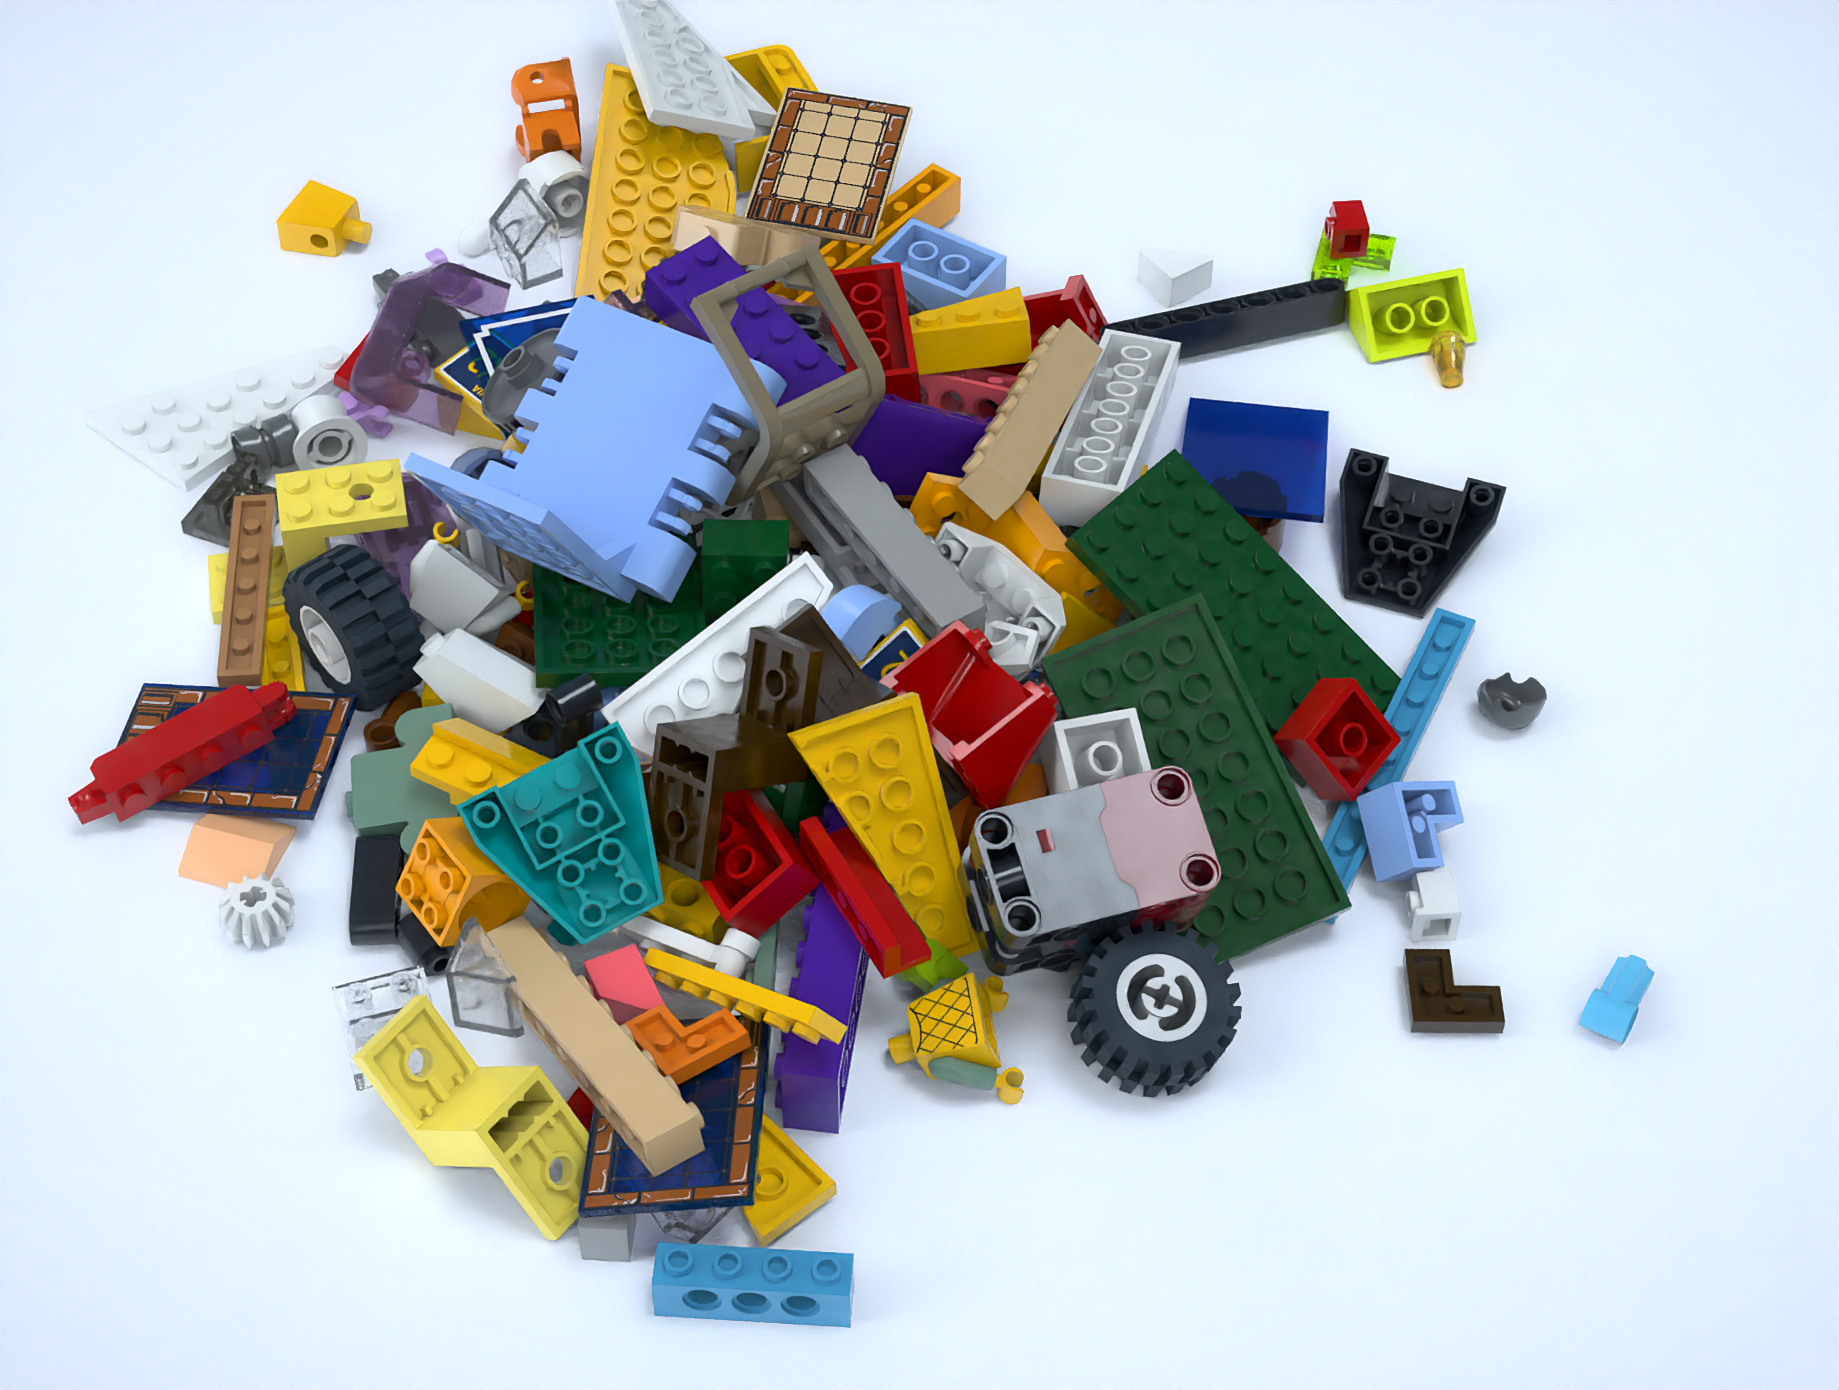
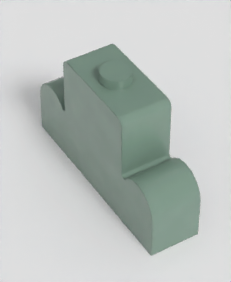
[345,703,460,861]

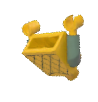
[888,972,1024,1104]

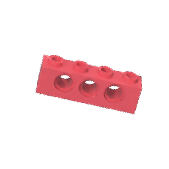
[919,368,1019,420]

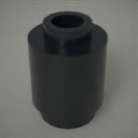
[396,912,457,977]

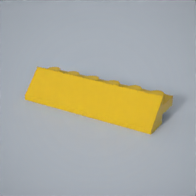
[410,717,551,806]

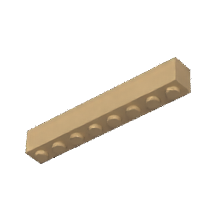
[958,318,1103,521]
[475,915,705,1177]

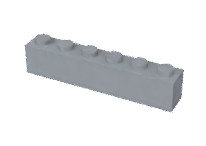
[803,443,988,640]

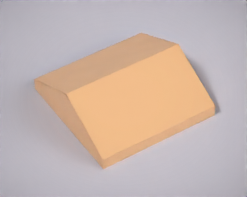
[178,807,297,889]

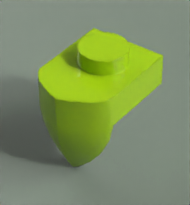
[895,939,969,993]

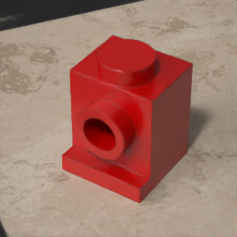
[1324,200,1370,259]

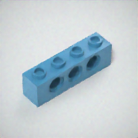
[651,1242,854,1328]

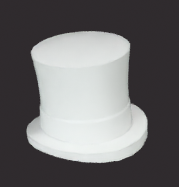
[290,395,368,471]

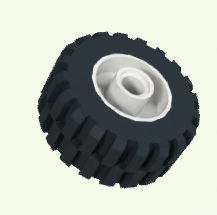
[282,544,426,712]

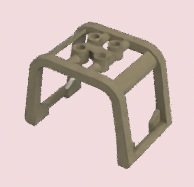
[690,244,886,507]

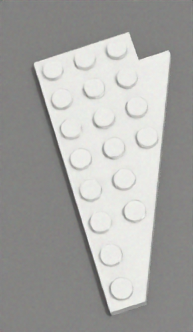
[606,0,777,141]

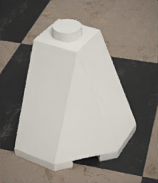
[413,628,551,734]

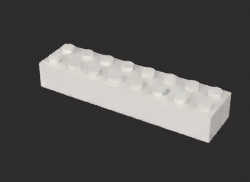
[1039,329,1181,527]

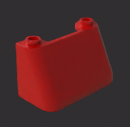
[878,619,1059,811]

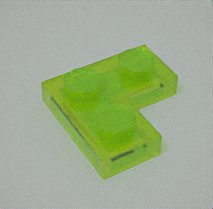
[1310,227,1397,289]

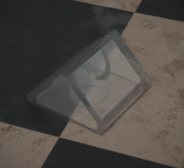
[445,916,524,1038]

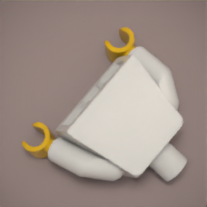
[409,522,534,641]

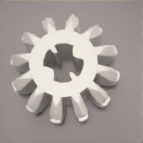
[218,872,295,949]

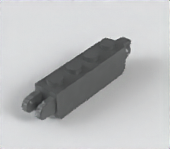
[372,268,479,369]

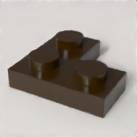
[1402,949,1505,1034]

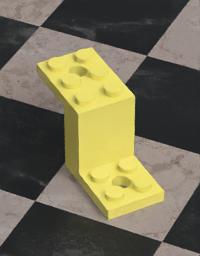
[207,458,409,624]
[352,995,618,1240]

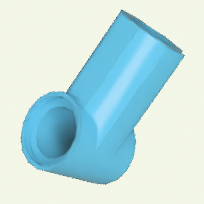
[1579,954,1655,1044]

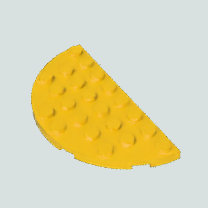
[572,62,736,313]

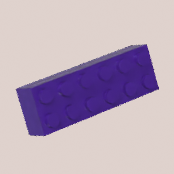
[645,235,853,414]

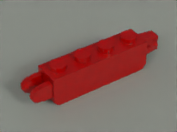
[67,680,297,825]

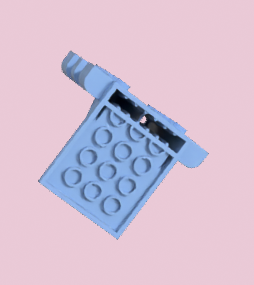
[403,295,787,604]

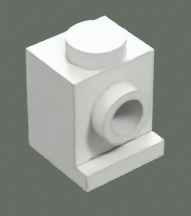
[1406,870,1462,943]

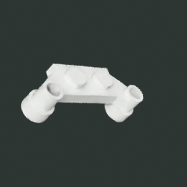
[607,915,761,979]

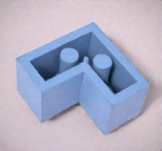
[1357,780,1464,882]

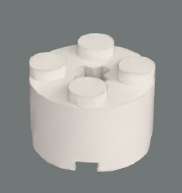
[517,150,591,237]

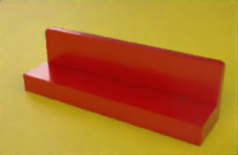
[799,816,932,979]

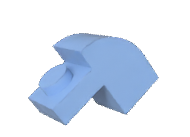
[820,585,903,661]

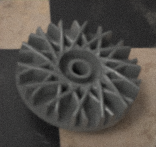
[481,328,574,433]

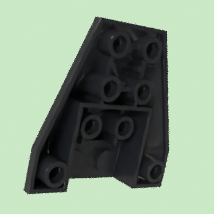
[1339,448,1507,619]

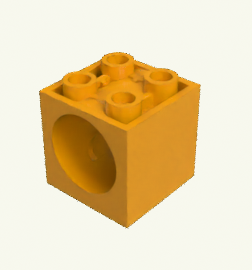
[395,816,531,947]

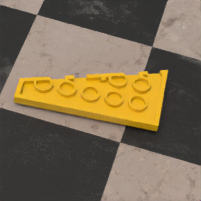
[787,692,980,958]

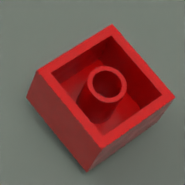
[1272,678,1402,801]

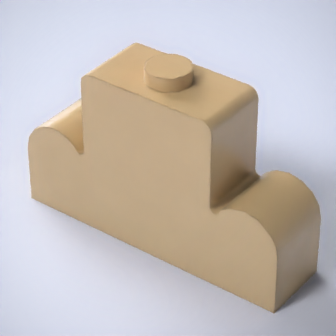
[671,204,821,266]

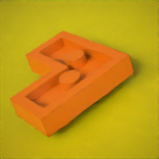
[623,1003,752,1085]

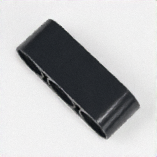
[349,835,405,946]

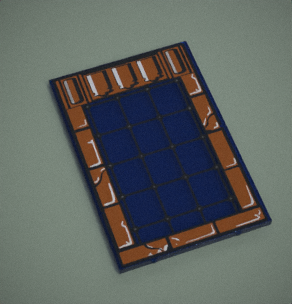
[116,683,358,820]
[578,1015,771,1218]

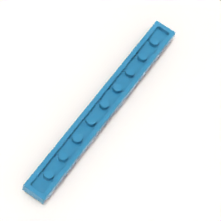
[1322,607,1476,925]

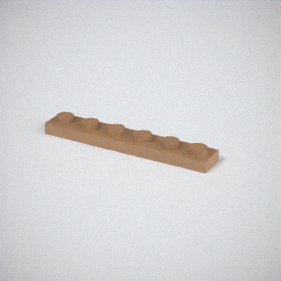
[217,494,277,688]

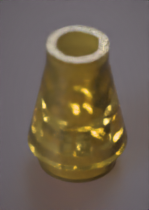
[1429,330,1467,389]

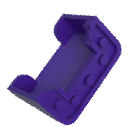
[850,393,994,496]

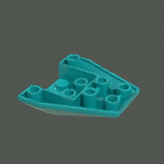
[456,721,664,946]

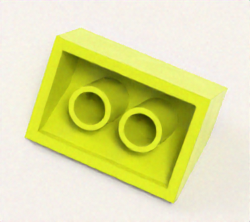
[1346,267,1477,363]

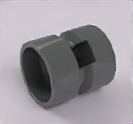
[230,413,297,480]

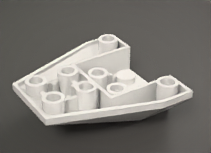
[935,522,1066,682]

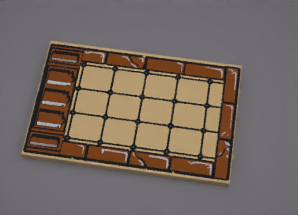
[743,86,913,246]

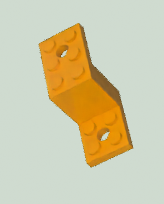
[909,472,1124,624]

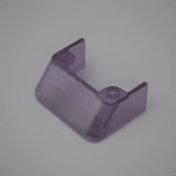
[349,262,512,436]

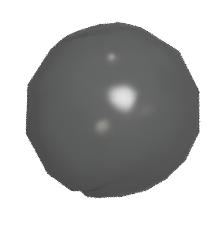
[1477,672,1547,729]

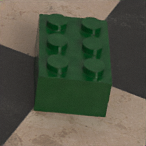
[701,519,790,628]

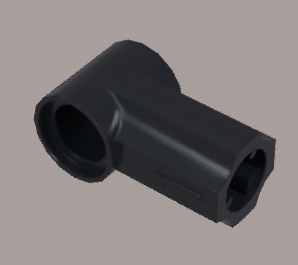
[545,673,604,751]

